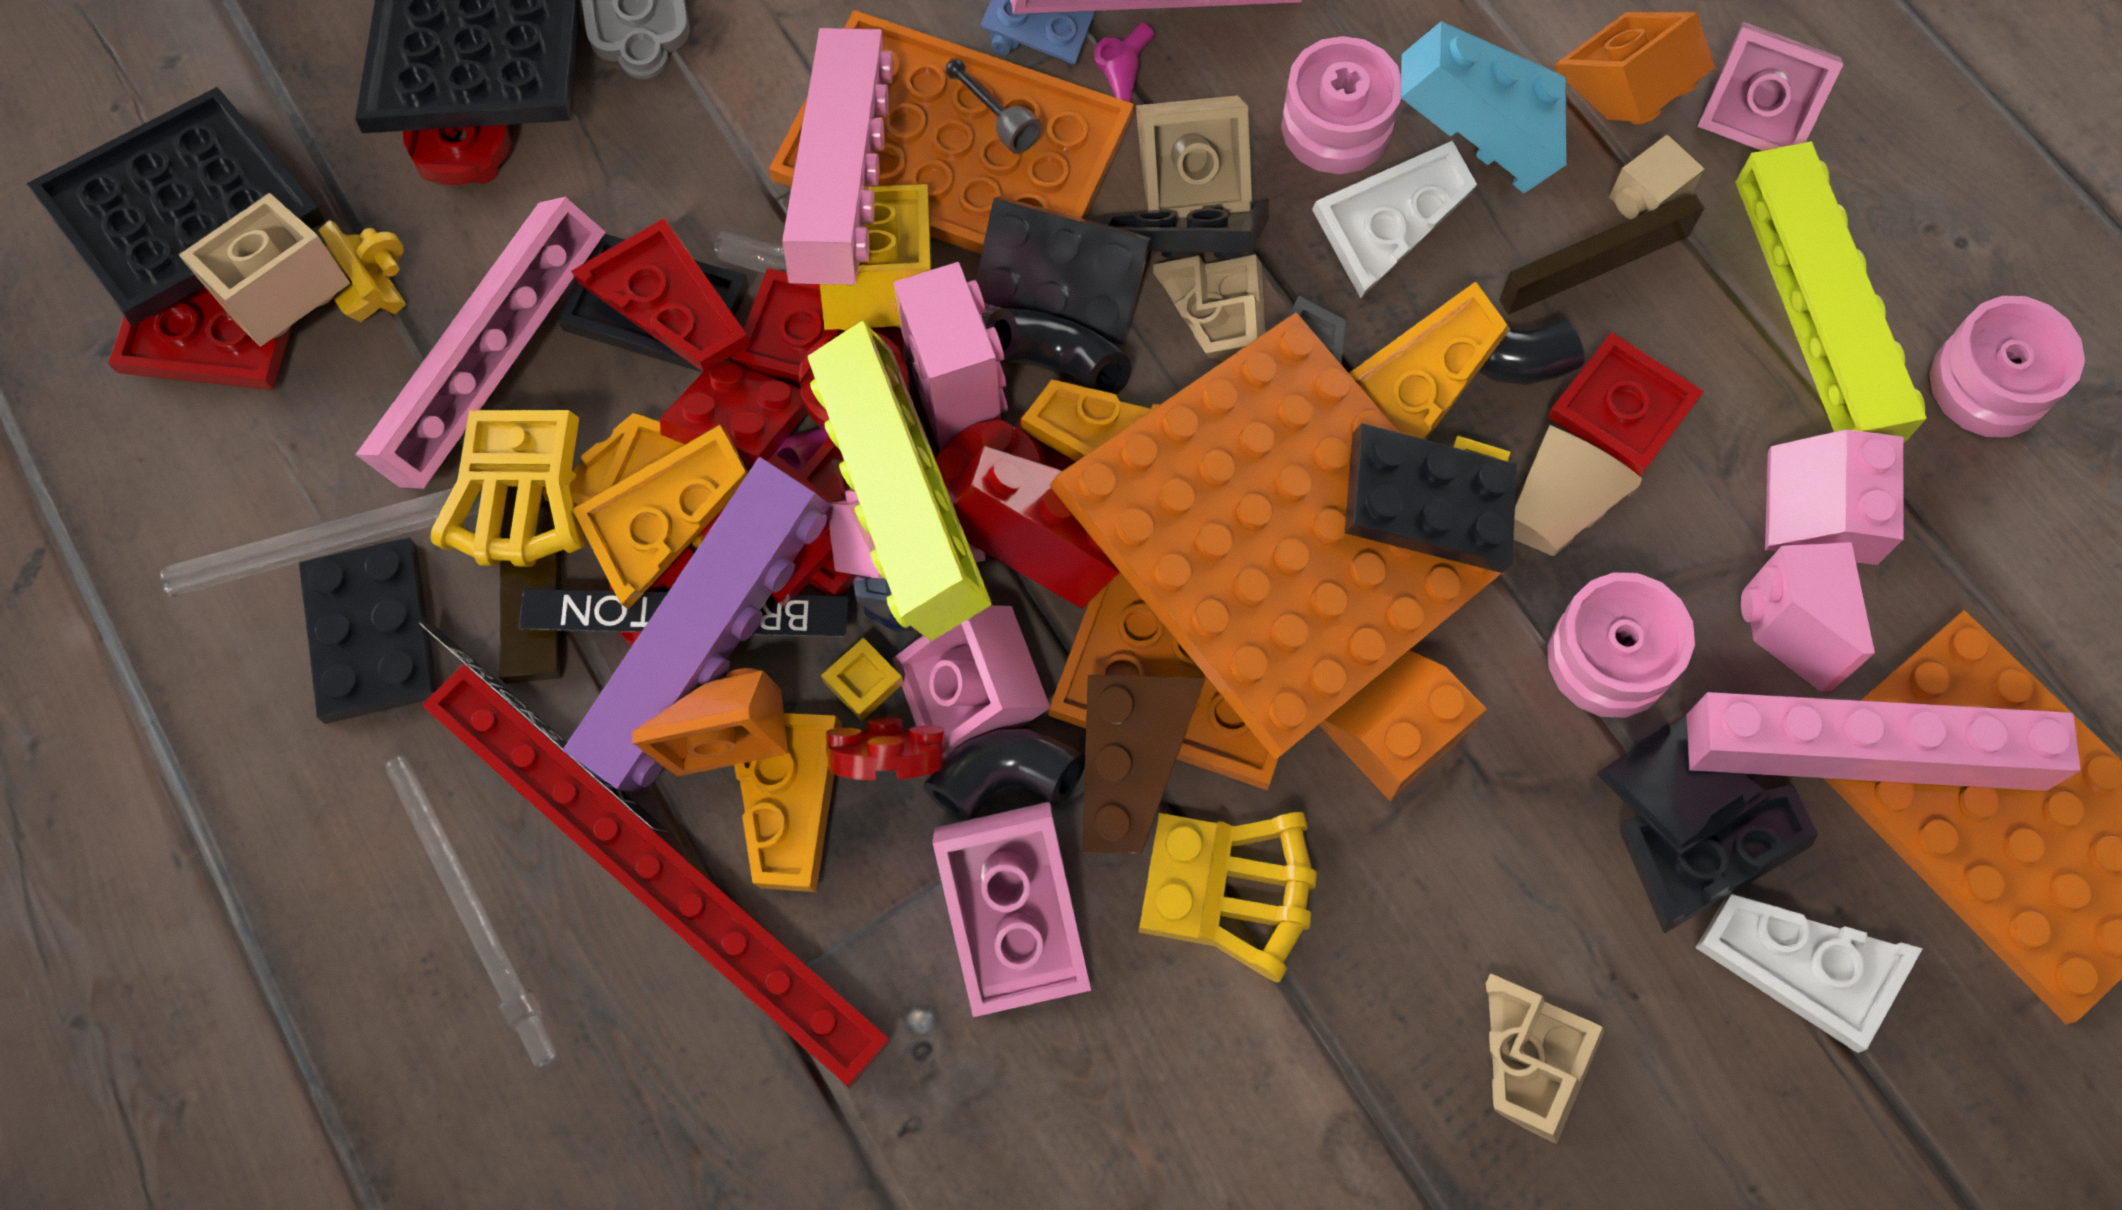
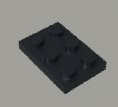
[976,196,1152,344]
[557,234,749,372]
[1345,423,1517,573]
[299,537,437,724]

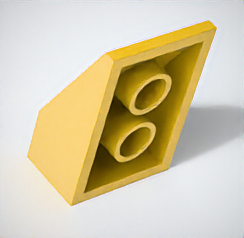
[820,184,932,331]

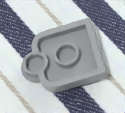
[582,0,690,79]

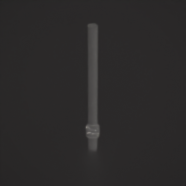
[384,756,558,1068]

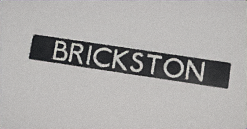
[518,589,848,637]
[419,623,668,832]

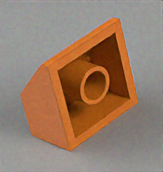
[1554,12,1716,125]
[1319,650,1487,802]

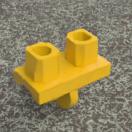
[318,220,407,322]

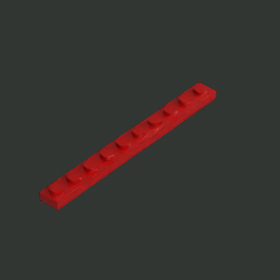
[422,664,891,1089]

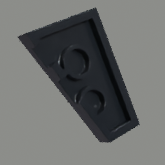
[1099,200,1268,259]
[1620,784,1818,934]

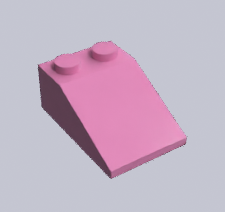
[933,802,1091,1017]

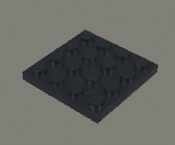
[355,0,580,134]
[26,86,324,326]

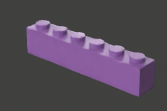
[563,457,830,793]

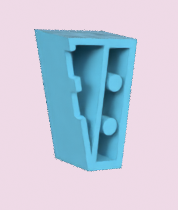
[1401,21,1566,194]

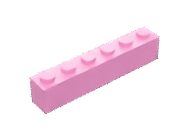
[782,28,893,285]
[355,196,606,489]
[1686,692,2081,791]

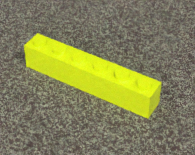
[1735,141,1927,443]
[807,320,992,641]

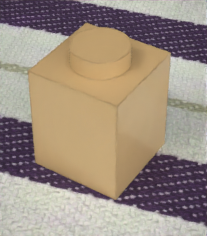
[1609,134,1705,219]

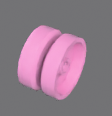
[1281,36,1401,174]
[1929,296,2085,437]
[1547,572,1695,718]

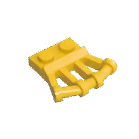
[430,410,586,567]
[1139,812,1317,982]

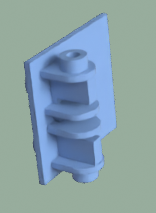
[980,0,1095,65]

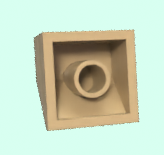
[1136,95,1252,218]
[179,193,350,347]

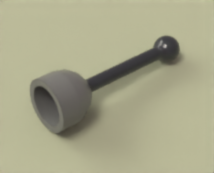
[945,59,1042,154]

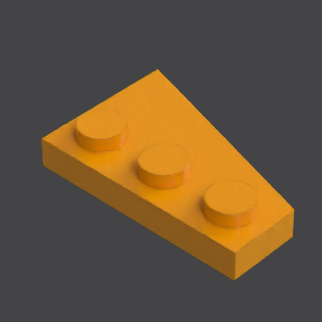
[1349,282,1510,440]
[1021,379,1159,462]
[572,425,748,609]
[734,713,842,892]

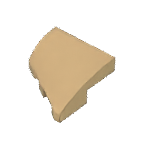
[1153,255,1266,361]
[1514,425,1642,556]
[1486,973,1604,1144]

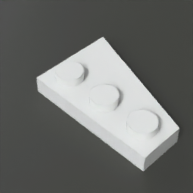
[1312,141,1477,299]
[1695,894,1922,1053]

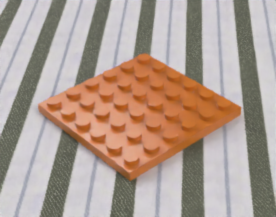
[1050,312,1507,760]

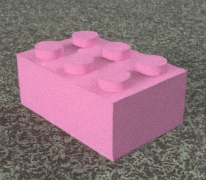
[893,262,1008,451]

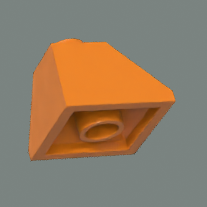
[632,668,788,777]

